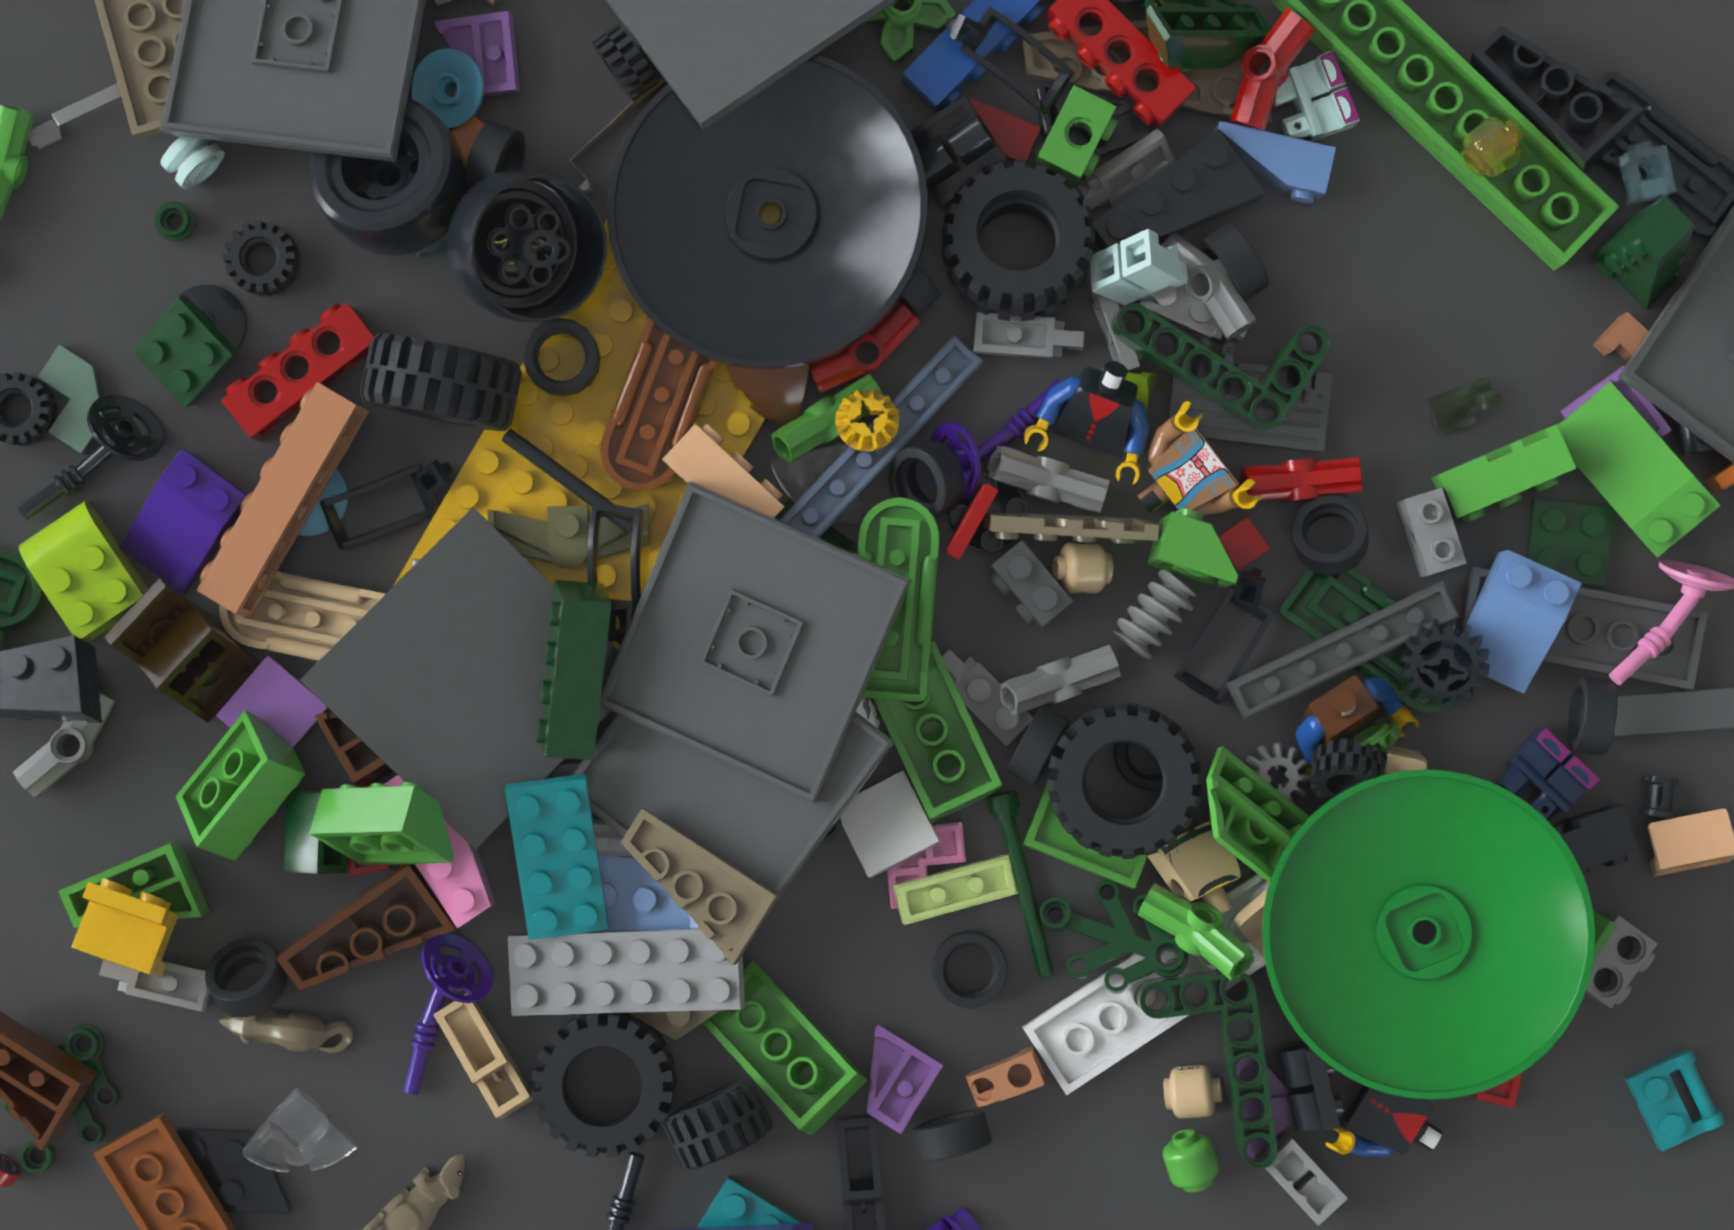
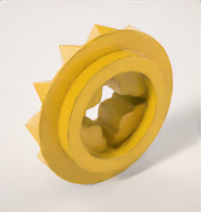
[835,389,899,451]

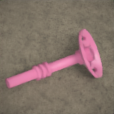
[1609,560,1734,685]

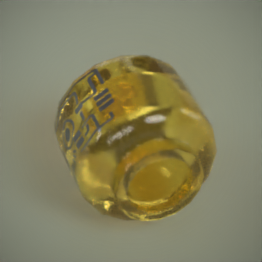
[1461,117,1523,177]

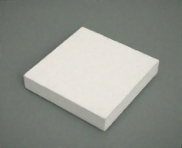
[840,770,940,878]

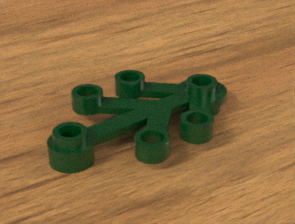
[1039,880,1188,994]
[4,1024,120,1173]

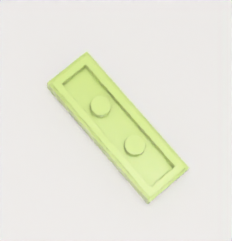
[893,854,1018,925]

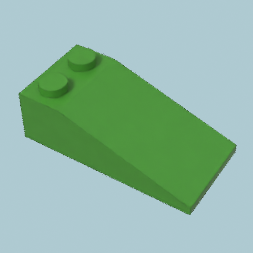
[1558,381,1721,558]
[873,641,1003,823]
[703,961,868,1136]

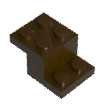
[104,578,260,723]

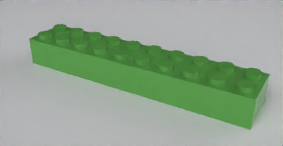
[1269,0,1619,271]

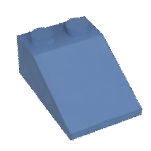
[1458,550,1582,694]

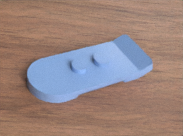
[595,856,698,932]

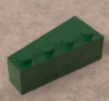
[1590,196,1694,310]
[536,580,612,760]

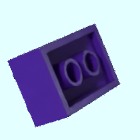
[120,448,248,594]

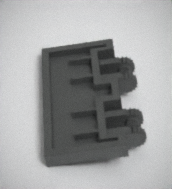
[1167,338,1333,453]

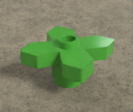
[866,0,956,63]

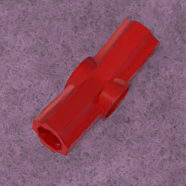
[1230,7,1317,130]
[809,301,920,394]
[1239,457,1363,502]

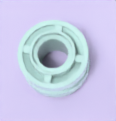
[160,136,225,189]

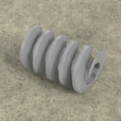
[1113,569,1196,660]

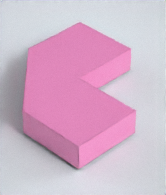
[887,822,966,909]

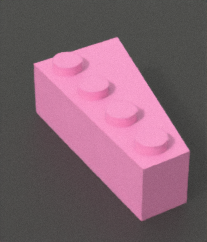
[384,775,497,928]

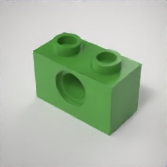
[1036,85,1118,184]

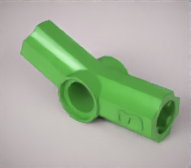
[0,104,35,221]
[771,374,883,464]
[1138,883,1255,981]

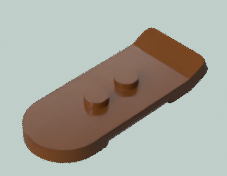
[600,317,717,491]

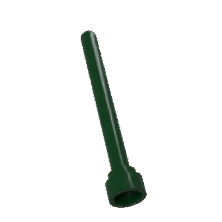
[986,790,1053,979]

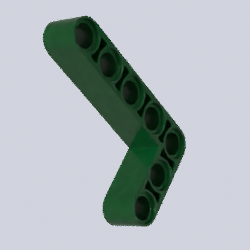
[1111,303,1330,431]
[1136,970,1277,1169]

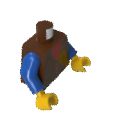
[1296,675,1419,777]

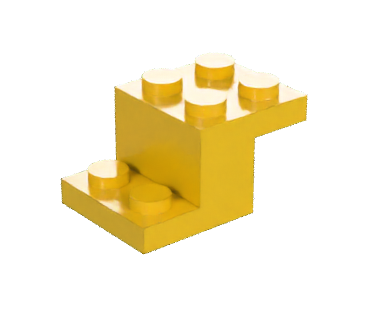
[71,878,179,979]

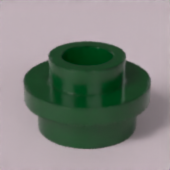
[154,201,195,242]

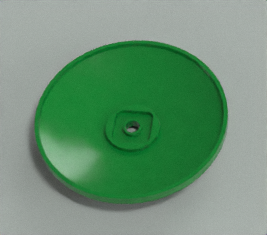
[1262,769,1595,1100]

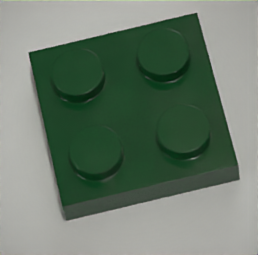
[132,294,239,408]
[1526,499,1614,587]

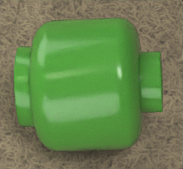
[1163,1129,1220,1192]

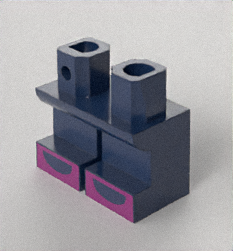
[1498,727,1600,821]

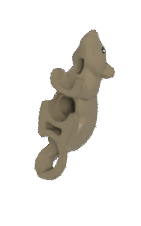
[219,1008,354,1054]
[362,1154,466,1230]

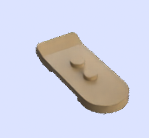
[219,571,385,661]

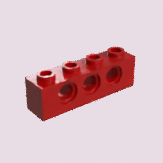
[1046,0,1196,129]
[221,303,375,441]

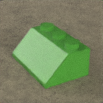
[1146,508,1238,588]
[175,710,305,861]
[309,782,454,865]

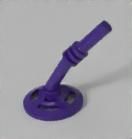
[929,379,1061,500]
[403,933,493,1095]

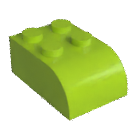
[19,500,149,643]

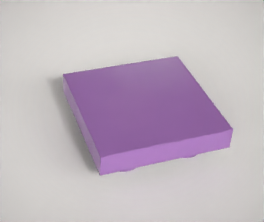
[216,655,329,749]

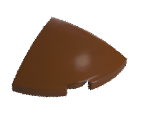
[727,363,810,426]

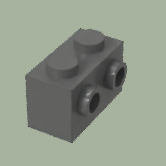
[989,540,1073,628]

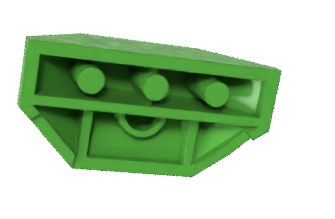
[1206,746,1310,883]

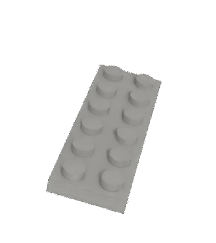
[508,928,745,1016]

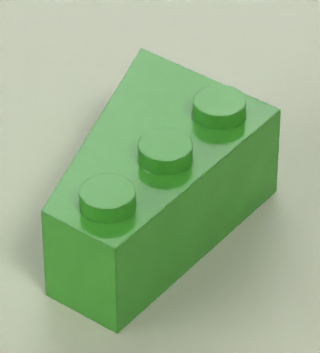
[1431,424,1576,524]
[58,840,211,928]

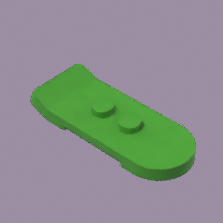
[858,498,940,702]

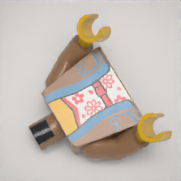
[1137,401,1262,515]

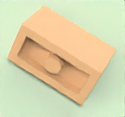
[1648,808,1734,877]

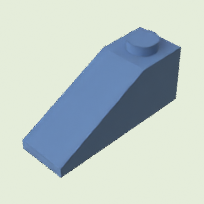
[1214,121,1336,203]

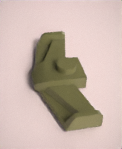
[487,504,650,567]

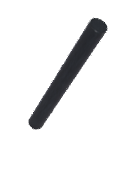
[502,428,634,534]

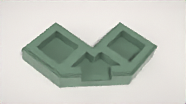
[38,344,105,455]

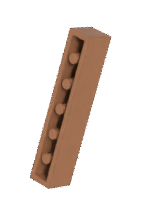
[196,382,369,618]

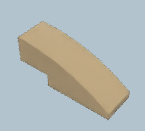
[433,994,533,1119]

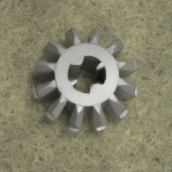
[1246,742,1310,803]

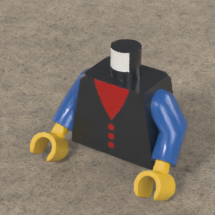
[1024,361,1150,485]
[1325,1085,1442,1157]

